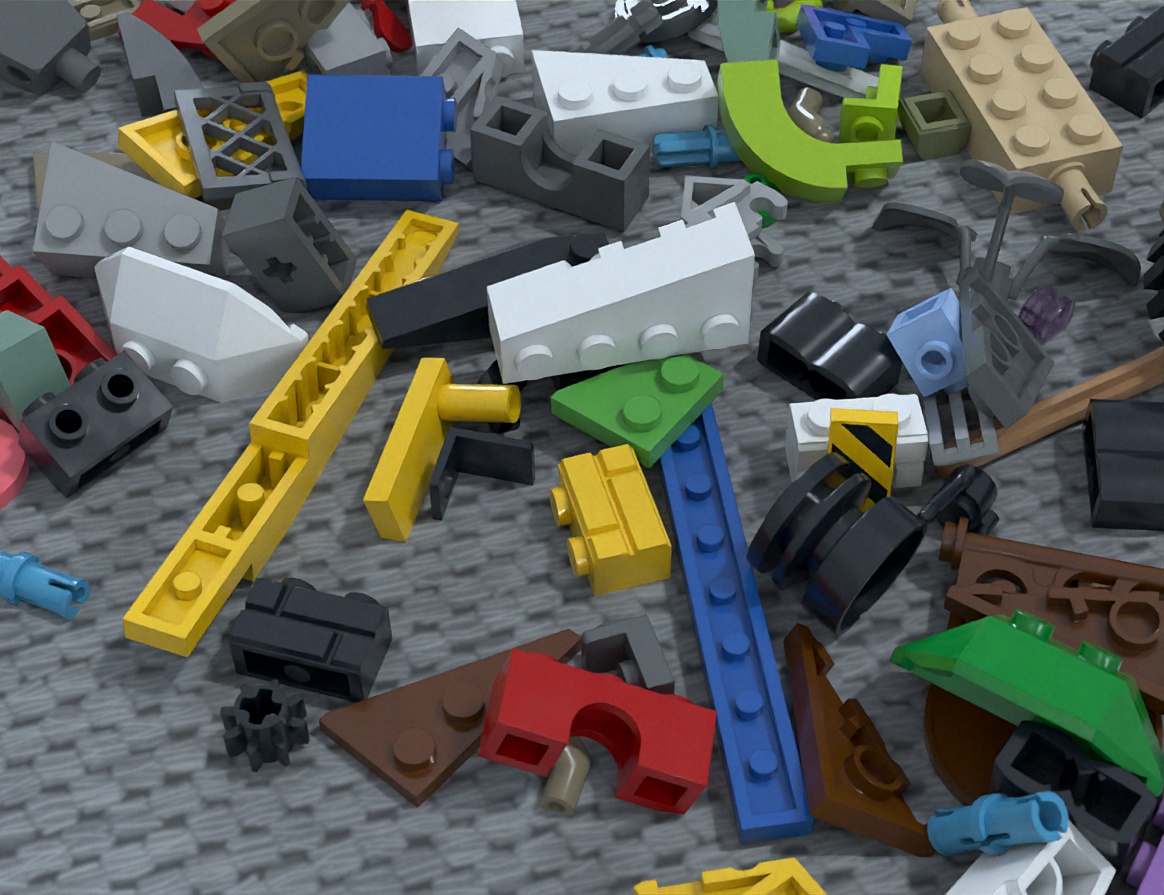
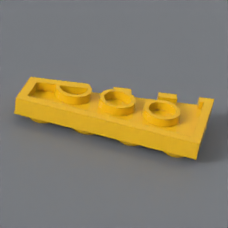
[118,70,309,199]

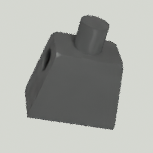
[0,0,101,96]

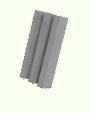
[923,390,1000,467]

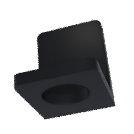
[429,427,535,521]

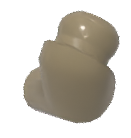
[787,87,834,143]
[540,736,591,816]

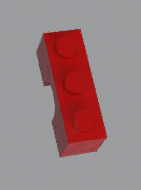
[478,648,717,815]

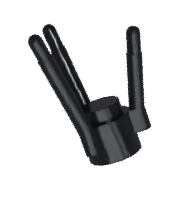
[917,464,999,536]

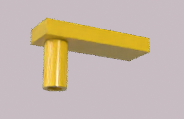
[363,357,521,543]

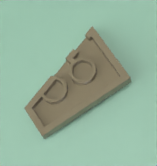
[197,0,350,83]

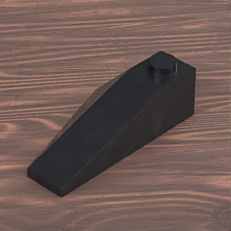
[365,233,609,350]

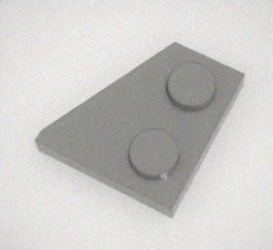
[420,27,504,171]

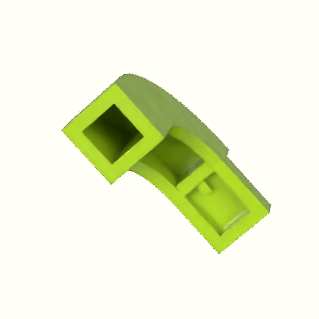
[717,59,903,202]

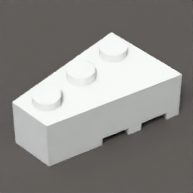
[531,50,719,156]

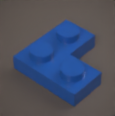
[796,4,912,72]

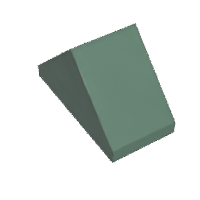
[0,310,71,432]

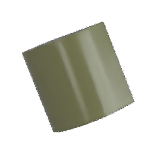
[897,90,972,161]

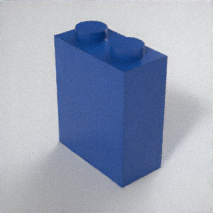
[301,75,457,201]

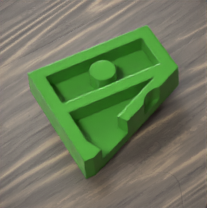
[550,354,724,468]

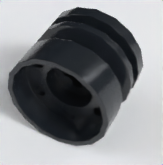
[746,452,928,636]

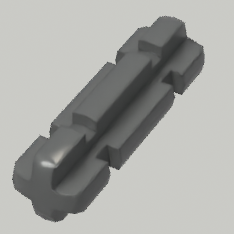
[572,0,664,55]

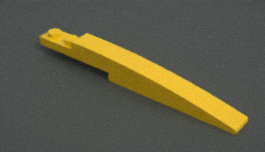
[122,209,459,658]

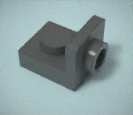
[581,614,675,694]

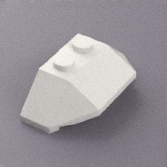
[94,247,309,403]

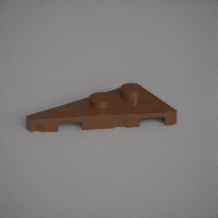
[944,583,1164,716]
[783,622,937,857]
[318,629,581,808]

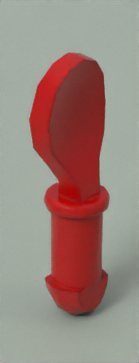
[359,0,412,53]

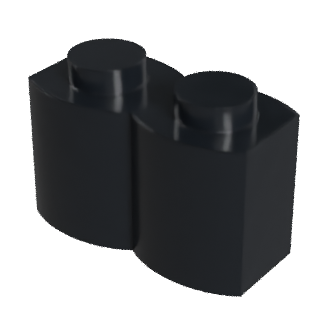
[757,292,902,400]
[1082,399,1164,531]
[988,720,1157,875]

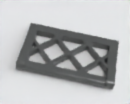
[174,82,307,201]

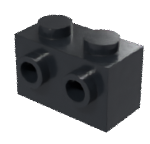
[18,350,173,498]

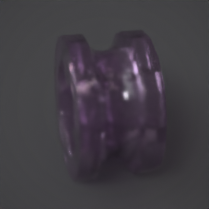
[1018,284,1076,346]

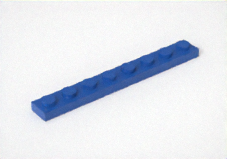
[657,403,814,844]

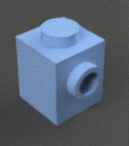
[887,288,970,397]

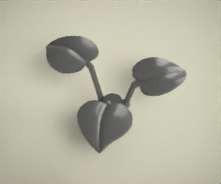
[872,159,1141,303]

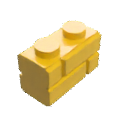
[549,444,672,596]

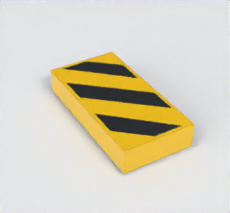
[826,408,899,513]

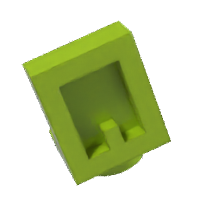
[839,64,903,143]

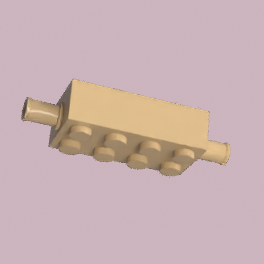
[920,0,1123,231]

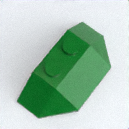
[888,608,1164,797]

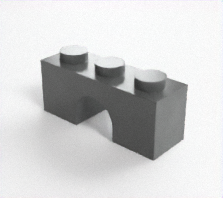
[470,95,650,232]

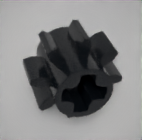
[220,679,310,772]

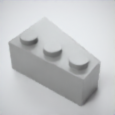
[33,141,230,280]

